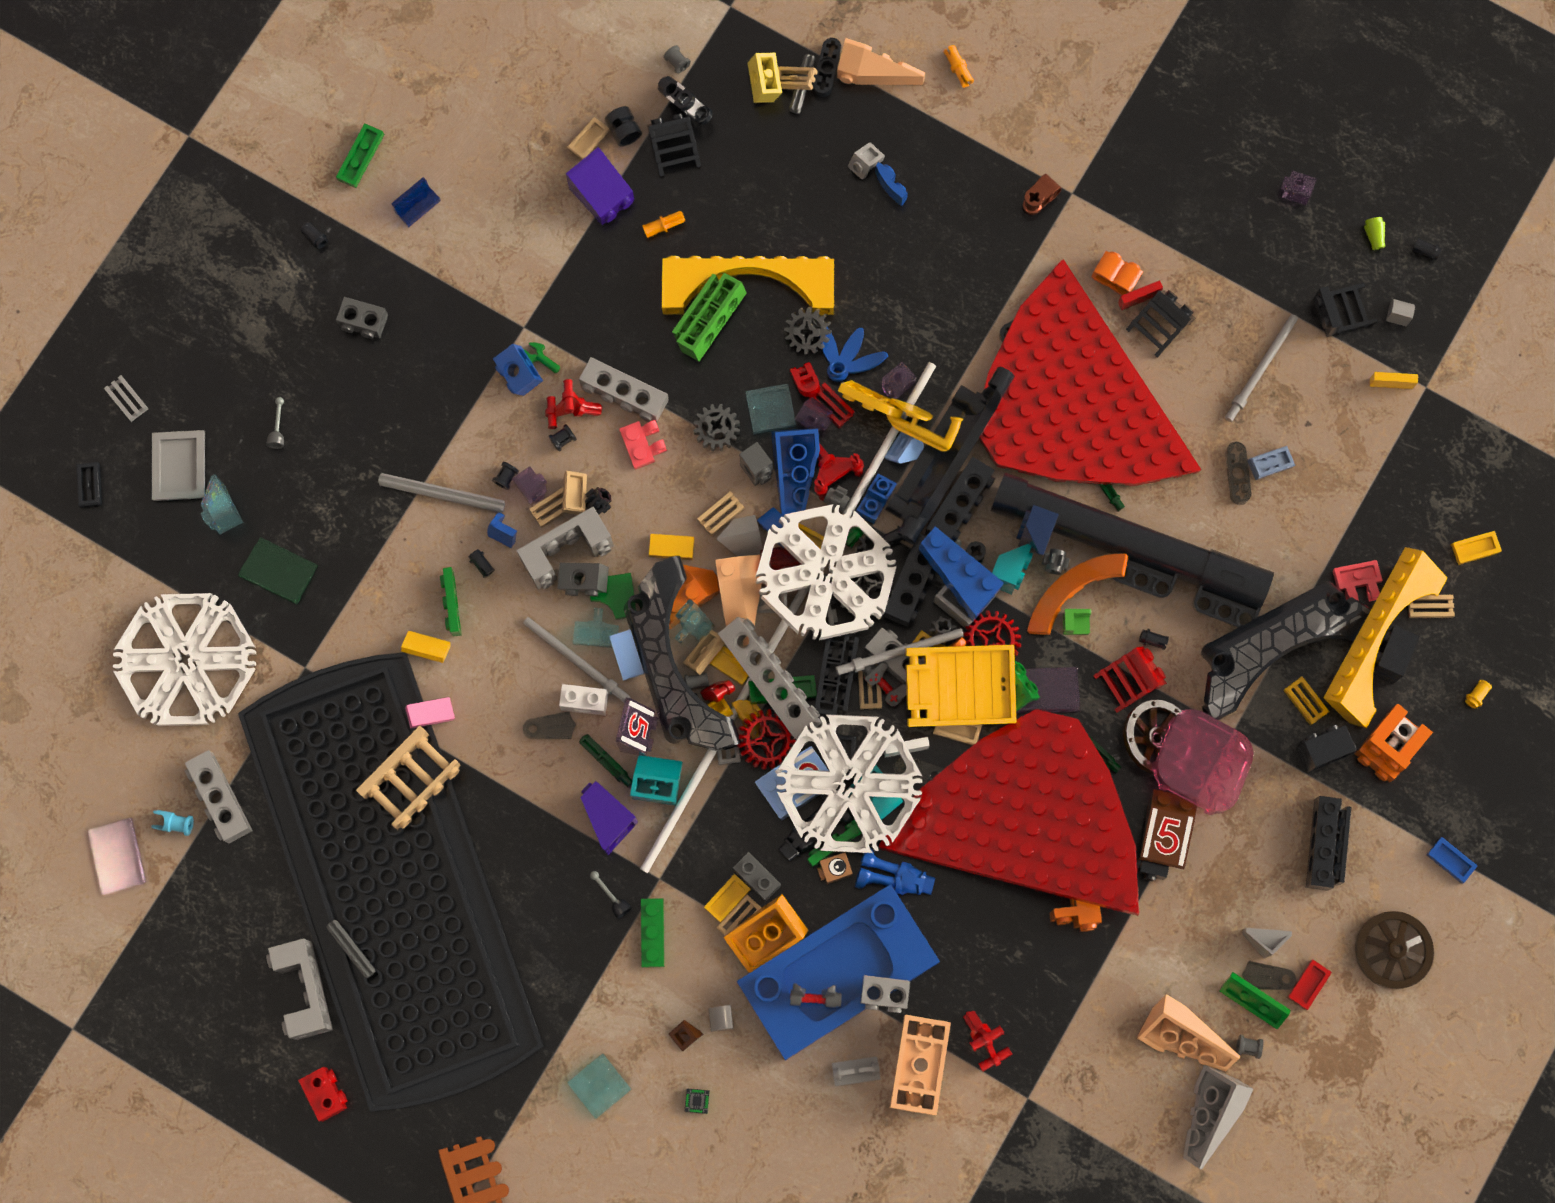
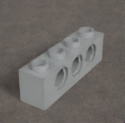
[579,357,669,422]
[864,628,924,684]
[185,750,253,844]

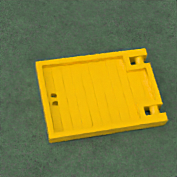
[905,645,1016,727]

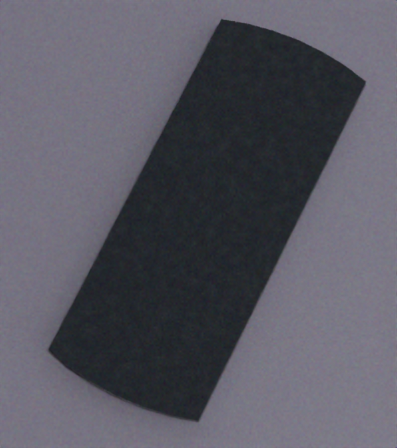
[238,652,544,1112]

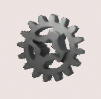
[784,307,832,354]
[693,404,740,451]

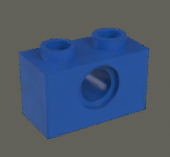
[493,344,543,396]

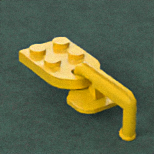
[838,380,963,452]

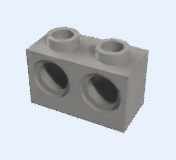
[860,975,910,1013]

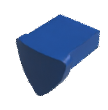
[487,512,517,548]

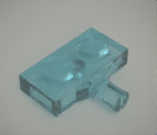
[674,599,715,643]
[573,608,619,648]

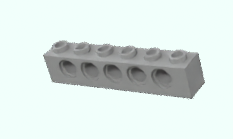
[718,617,822,739]

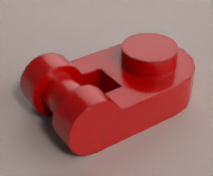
[789,362,820,397]
[700,680,735,703]

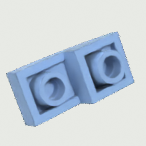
[609,630,644,681]

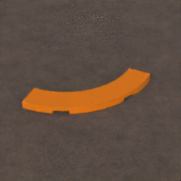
[1027,554,1128,635]

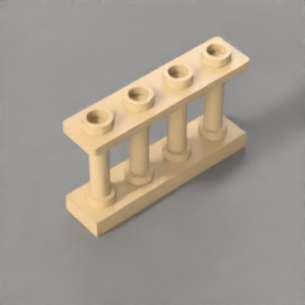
[356,726,461,830]

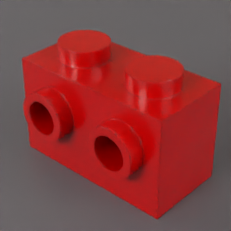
[298,1067,348,1122]

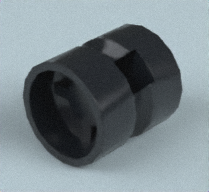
[605,106,642,147]

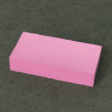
[405,697,455,729]

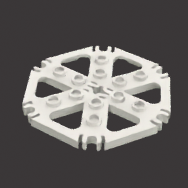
[755,504,896,640]
[113,593,256,726]
[777,714,922,853]

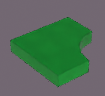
[590,573,637,620]

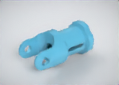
[151,810,194,836]

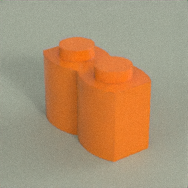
[1091,251,1143,295]

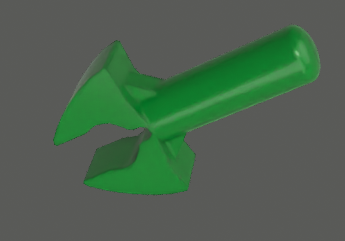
[524,342,560,373]

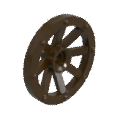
[1123,700,1195,775]
[1355,911,1434,989]

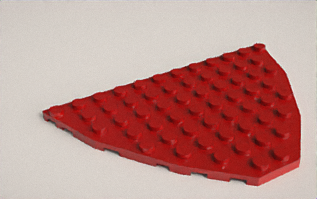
[979,259,1201,486]
[879,709,1139,916]

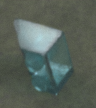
[201,474,243,534]

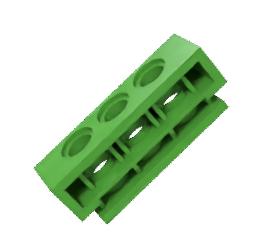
[672,273,746,361]

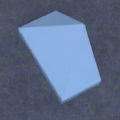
[884,432,924,463]

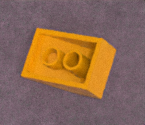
[723,894,809,973]

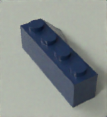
[1016,505,1059,556]

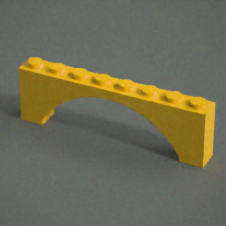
[662,256,834,315]
[1324,547,1447,728]

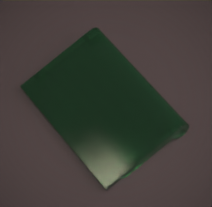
[238,537,318,604]

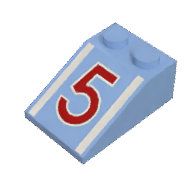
[755,746,829,821]

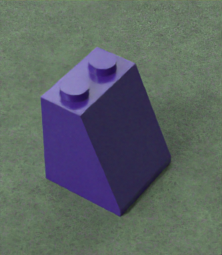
[566,147,634,225]
[580,781,638,855]

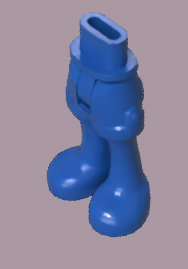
[855,848,935,895]

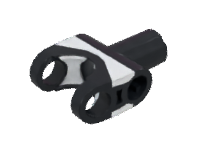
[658,76,713,125]

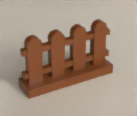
[438,1136,509,1203]

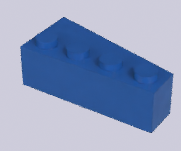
[919,526,1004,621]

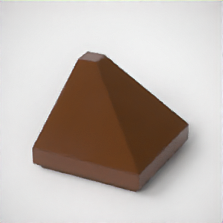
[669,1020,704,1052]

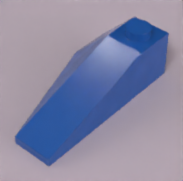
[771,429,820,516]

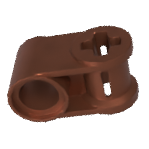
[1023,174,1062,215]

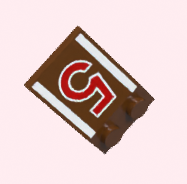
[1140,789,1198,870]

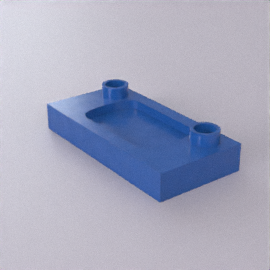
[737,884,940,1061]

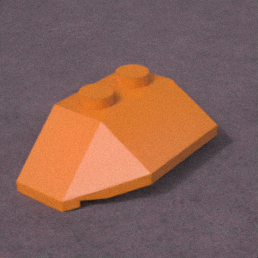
[669,565,720,630]

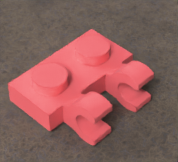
[619,420,667,470]
[1333,560,1383,602]

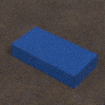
[1426,837,1477,884]

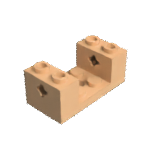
[889,1015,951,1116]

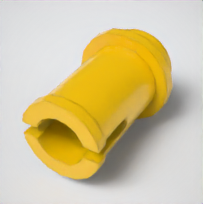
[1465,679,1492,709]

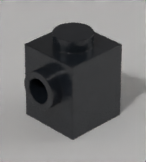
[1137,854,1169,881]

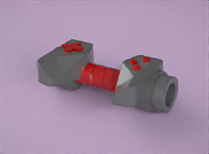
[862,661,906,706]
[790,983,841,1008]

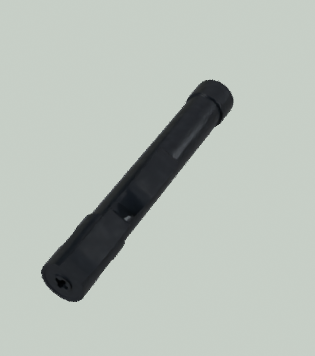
[991,472,1274,628]

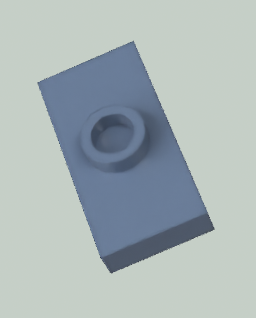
[1247,446,1295,480]

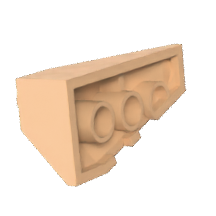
[837,38,925,85]
[715,555,762,646]
[1137,994,1240,1072]

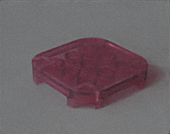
[1151,709,1254,816]

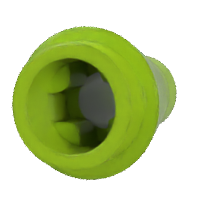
[1364,217,1385,250]

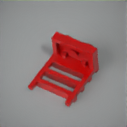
[1093,646,1167,713]

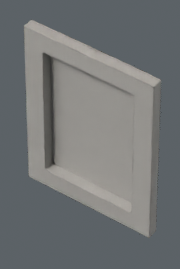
[152,430,205,501]

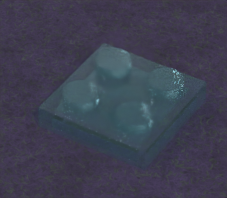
[746,384,796,434]
[567,1054,632,1119]

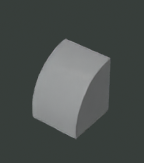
[1386,299,1415,327]
[709,1005,734,1032]

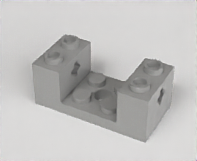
[516,507,614,590]
[266,939,333,1040]

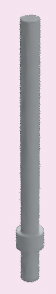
[1225,314,1298,422]
[523,617,631,704]
[836,628,963,675]

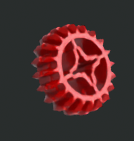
[963,611,1021,656]
[737,709,796,770]

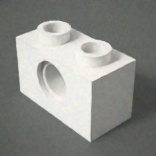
[559,684,608,716]

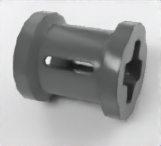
[663,45,691,74]
[1236,1035,1263,1059]

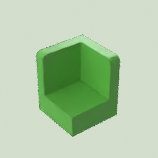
[1063,609,1091,635]

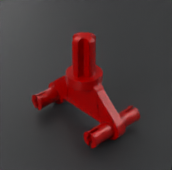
[545,379,602,430]
[814,443,864,501]
[964,1011,1012,1072]

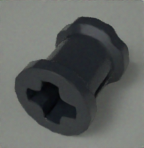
[548,424,577,452]
[492,461,519,490]
[966,541,986,563]

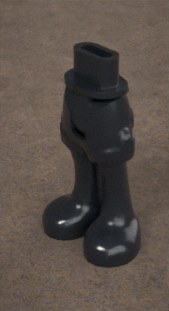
[778,794,853,862]

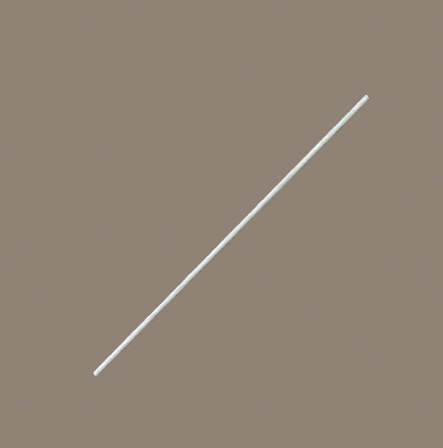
[640,362,936,873]

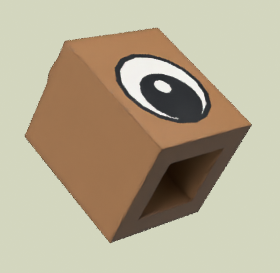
[817,852,853,884]

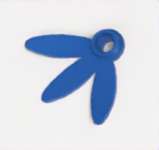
[819,327,888,381]

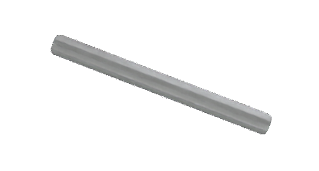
[378,473,505,513]

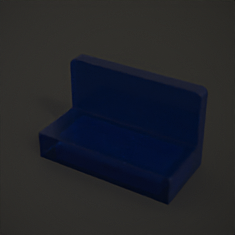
[391,177,441,227]

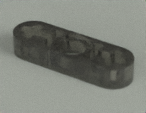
[1225,442,1252,505]

